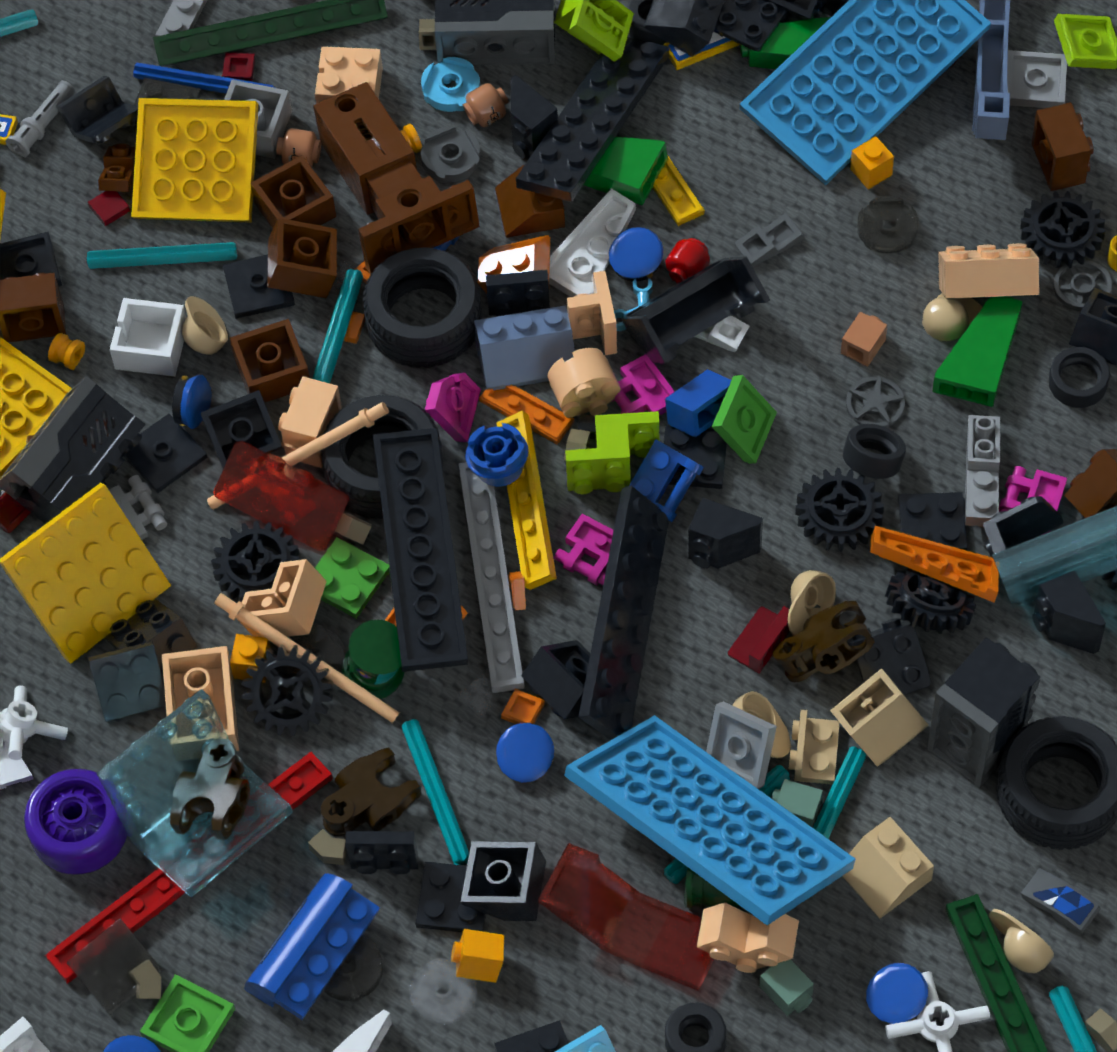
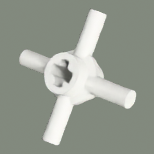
[0,686,68,760]
[885,971,990,1052]

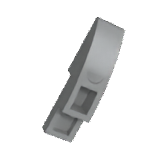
[965,415,1000,526]

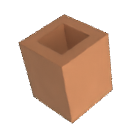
[841,312,887,367]

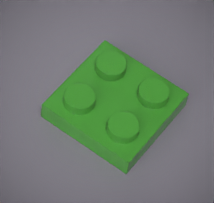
[712,375,777,464]
[315,537,390,619]
[140,974,235,1052]

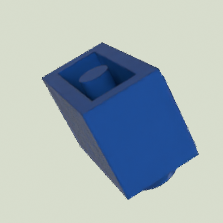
[665,369,731,437]

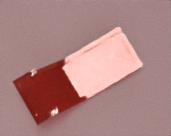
[538,843,714,991]

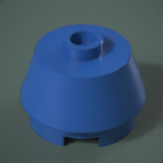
[465,423,528,487]

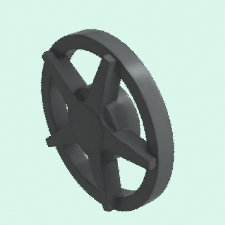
[1054,260,1112,311]
[846,376,905,427]

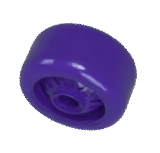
[24,769,129,875]

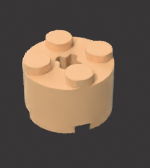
[547,348,620,418]

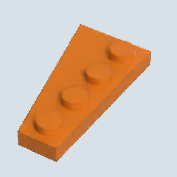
[870,526,999,603]

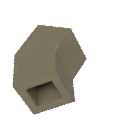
[419,19,436,50]
[564,429,590,464]
[331,511,372,544]
[308,829,347,865]
[129,960,161,999]
[1085,1008,1117,1052]

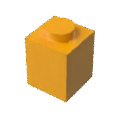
[850,136,894,190]
[230,634,270,683]
[451,929,504,983]

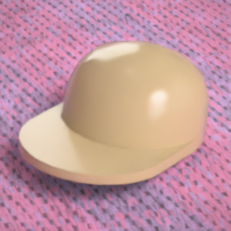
[922,293,982,341]
[182,296,228,355]
[788,570,836,636]
[732,691,791,758]
[989,909,1054,973]

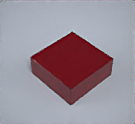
[222,53,256,82]
[88,191,130,226]

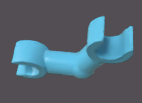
[614,278,653,331]

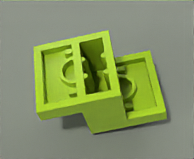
[554,0,634,62]
[565,411,660,494]

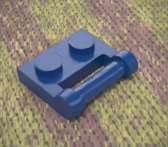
[629,440,704,522]

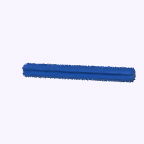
[133,63,275,93]

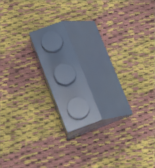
[474,305,575,390]

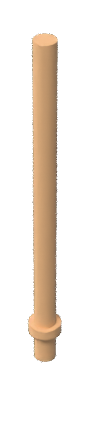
[207,402,389,510]
[214,593,400,724]

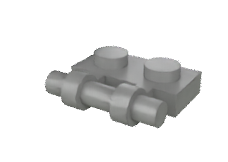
[109,475,167,540]

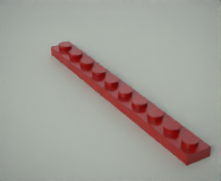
[45,751,333,984]

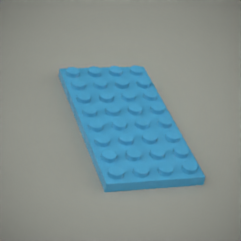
[739,0,991,186]
[564,715,856,925]

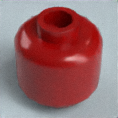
[665,238,710,283]

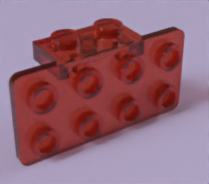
[213,441,349,551]

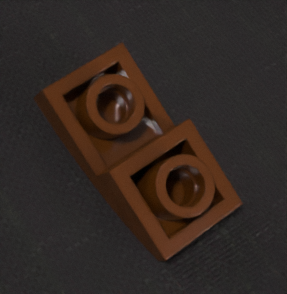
[98,143,136,192]

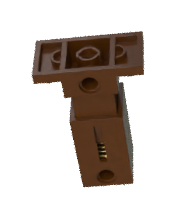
[313,82,480,275]

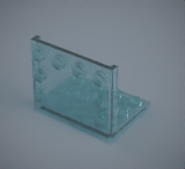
[96,689,293,897]

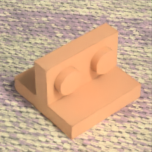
[567,271,617,355]

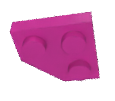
[425,373,481,442]

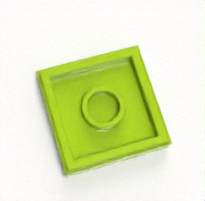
[1054,14,1117,69]

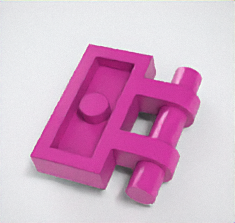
[612,354,675,416]
[999,466,1067,537]
[554,514,614,586]

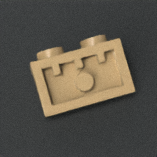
[789,710,840,785]

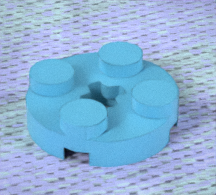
[421,57,481,112]

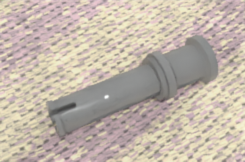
[5,80,75,158]

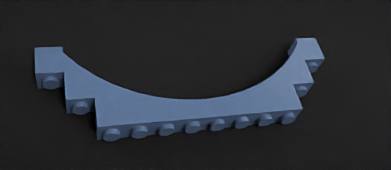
[972,0,1010,140]

